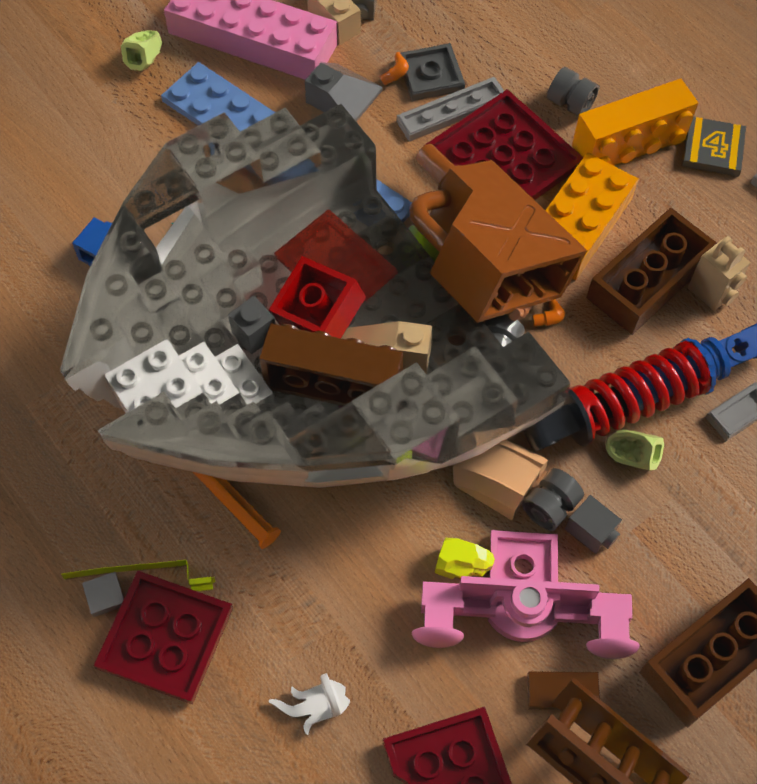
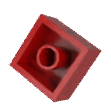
[268,256,366,338]

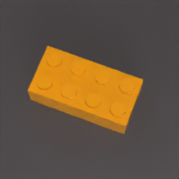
[571,78,699,166]
[545,152,639,281]

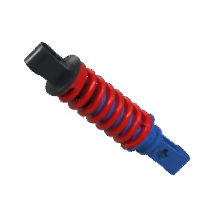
[523,323,757,452]

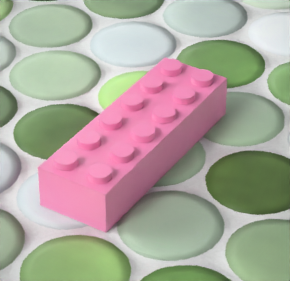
[164,0,338,79]

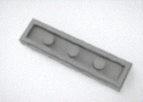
[396,77,504,142]

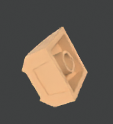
[453,440,548,520]

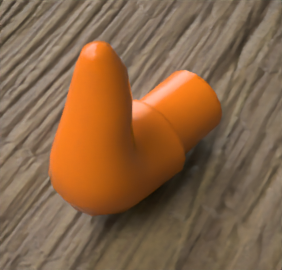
[380,52,409,85]
[532,299,565,327]

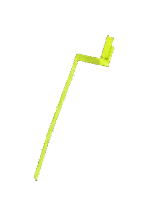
[61,559,216,591]

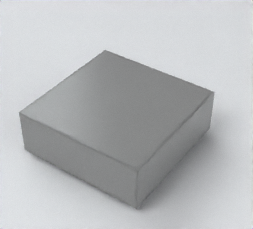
[82,572,124,617]

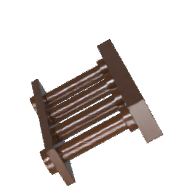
[526,678,690,784]

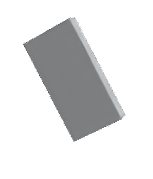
[706,382,757,441]

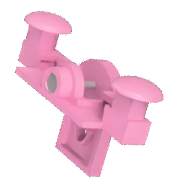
[412,530,640,659]

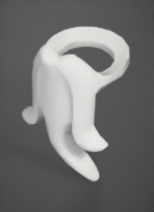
[268,673,350,735]

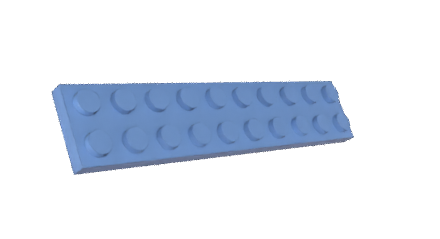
[161,62,412,248]

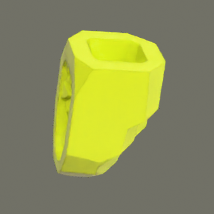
[435,538,495,579]

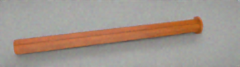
[191,471,281,549]

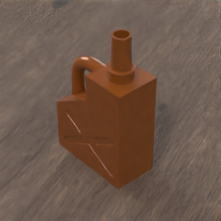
[409,144,587,323]

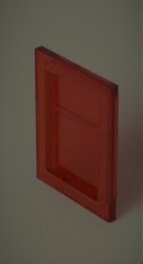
[274,209,398,304]

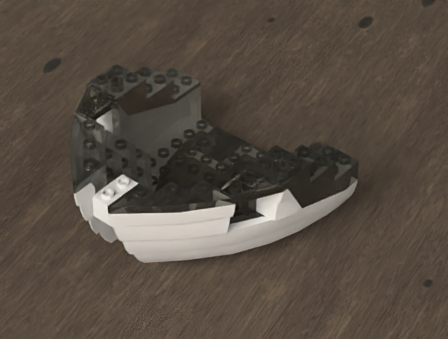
[60,104,571,488]

